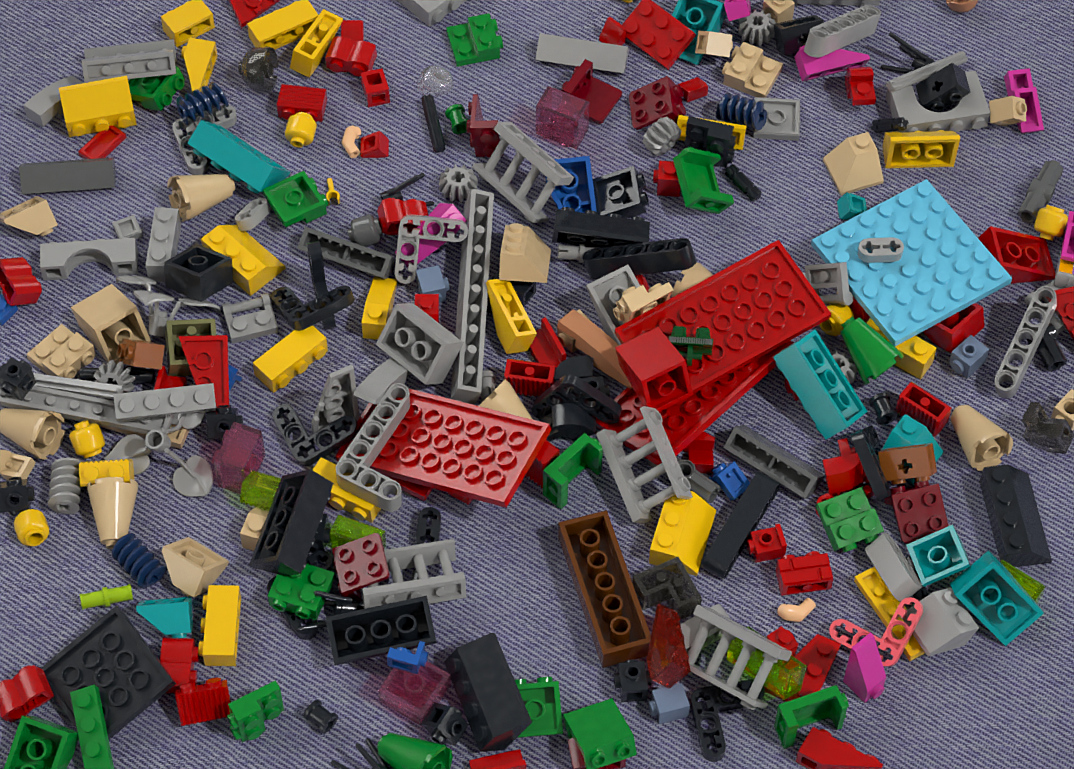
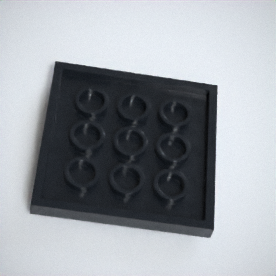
[41,605,177,739]

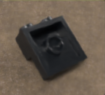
[684,116,737,168]
[593,166,649,219]

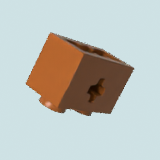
[117,338,165,369]
[878,443,937,484]

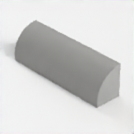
[535,33,629,73]

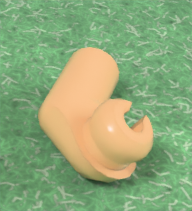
[342,125,361,158]
[777,598,816,622]

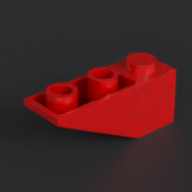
[796,727,883,769]

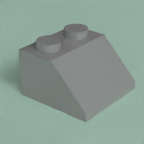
[901,587,979,657]

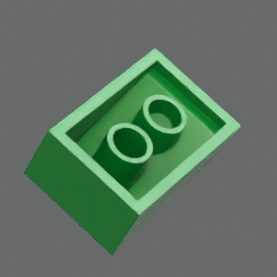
[4,716,79,769]

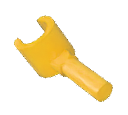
[326,178,340,205]

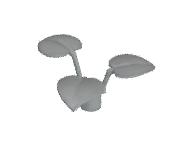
[116,275,221,337]
[104,385,213,497]

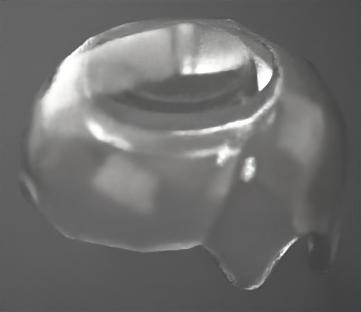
[417,65,453,97]

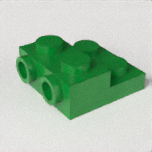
[446,13,503,67]
[128,66,185,111]
[263,171,328,228]
[815,487,884,553]
[268,564,335,620]
[515,677,563,738]
[227,680,284,743]

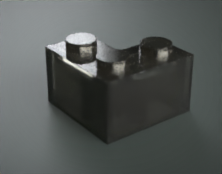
[632,557,702,621]

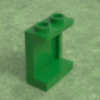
[673,147,734,214]
[543,433,603,510]
[774,685,849,749]
[563,698,637,769]

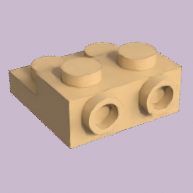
[722,42,783,98]
[613,282,674,324]
[27,324,96,379]

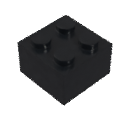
[164,244,233,302]

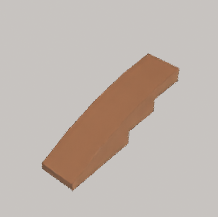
[557,309,632,389]

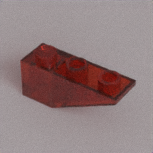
[646,603,691,689]

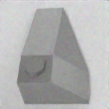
[311,364,359,434]

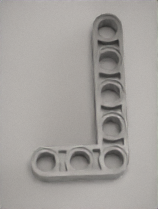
[336,383,410,512]

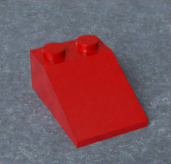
[978,226,1055,284]
[923,303,984,353]

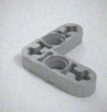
[172,105,237,175]
[395,214,468,284]

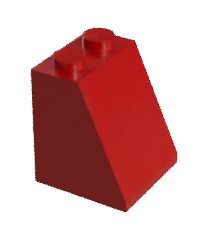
[615,327,693,411]

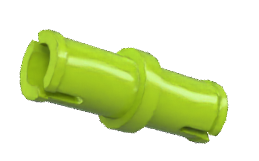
[79,584,133,610]

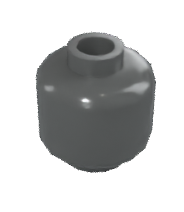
[347,214,384,247]

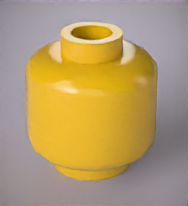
[285,112,317,148]
[1034,205,1068,241]
[819,303,854,336]
[69,420,105,458]
[14,509,49,546]

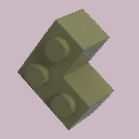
[165,318,217,376]

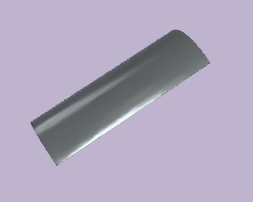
[19,157,116,194]
[297,226,396,279]
[723,425,825,499]

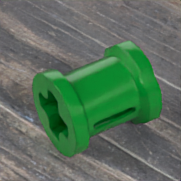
[445,104,468,135]

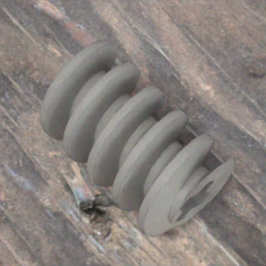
[48,457,81,514]

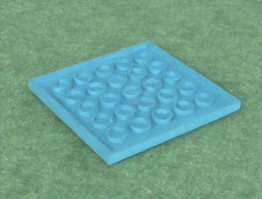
[811,179,1012,346]

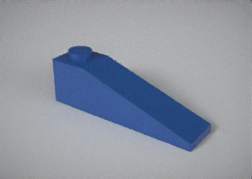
[545,156,597,213]

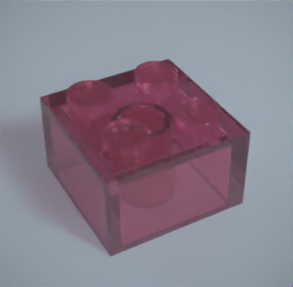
[536,86,590,150]
[212,422,266,496]
[378,652,451,727]

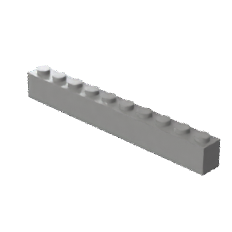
[451,189,494,405]

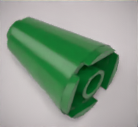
[840,316,904,385]
[377,733,453,769]

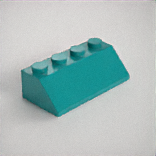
[187,120,291,194]
[773,329,867,440]

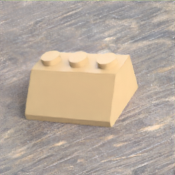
[499,223,551,283]

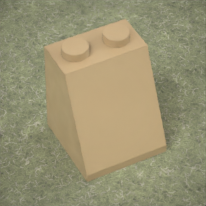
[71,284,151,364]

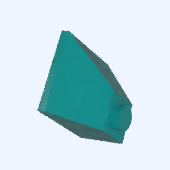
[877,414,943,486]
[906,525,971,587]
[136,596,193,638]

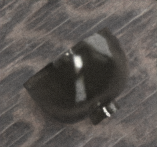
[238,46,278,91]

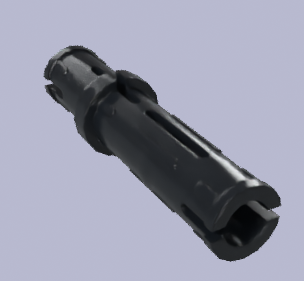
[80,366,155,384]

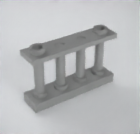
[82,39,177,83]
[472,122,574,223]
[596,406,693,524]
[362,539,467,609]
[671,604,792,710]

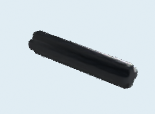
[421,94,446,153]

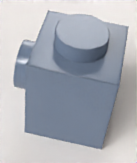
[416,265,450,303]
[949,335,989,379]
[648,683,690,724]

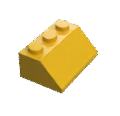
[59,76,137,137]
[882,130,960,168]
[201,225,286,296]
[649,491,716,576]

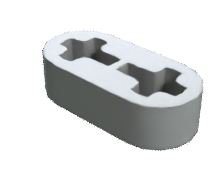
[235,198,271,231]
[857,237,904,263]

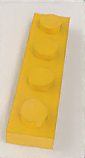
[854,566,925,661]

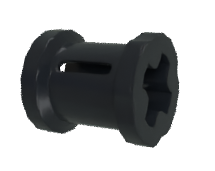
[869,393,898,425]
[303,699,338,734]

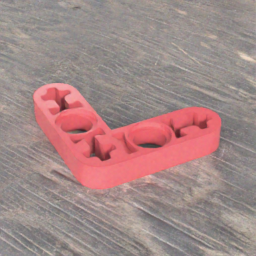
[829,597,923,667]

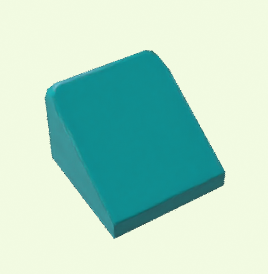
[837,192,867,220]

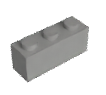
[146,207,181,282]

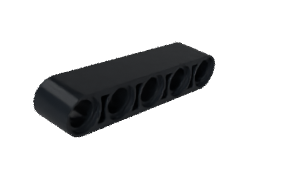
[582,238,697,280]
[701,472,781,579]

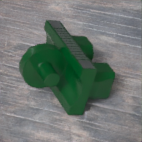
[669,326,713,367]

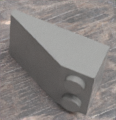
[586,265,640,345]

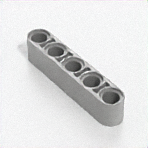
[804,5,881,58]
[994,286,1057,399]

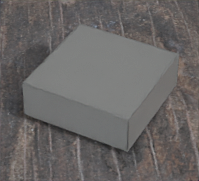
[112,215,143,239]

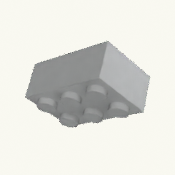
[376,303,464,385]

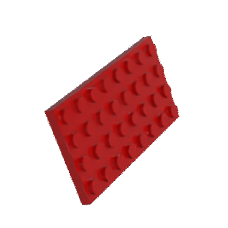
[614,240,831,409]
[596,340,794,466]
[335,388,552,508]

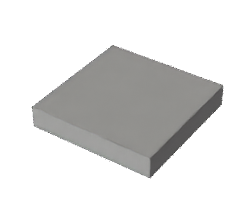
[753,97,800,141]

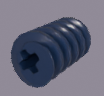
[176,82,229,125]
[716,92,767,130]
[111,533,167,588]

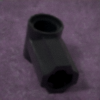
[1027,323,1067,371]

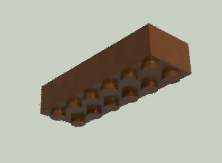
[558,510,653,668]

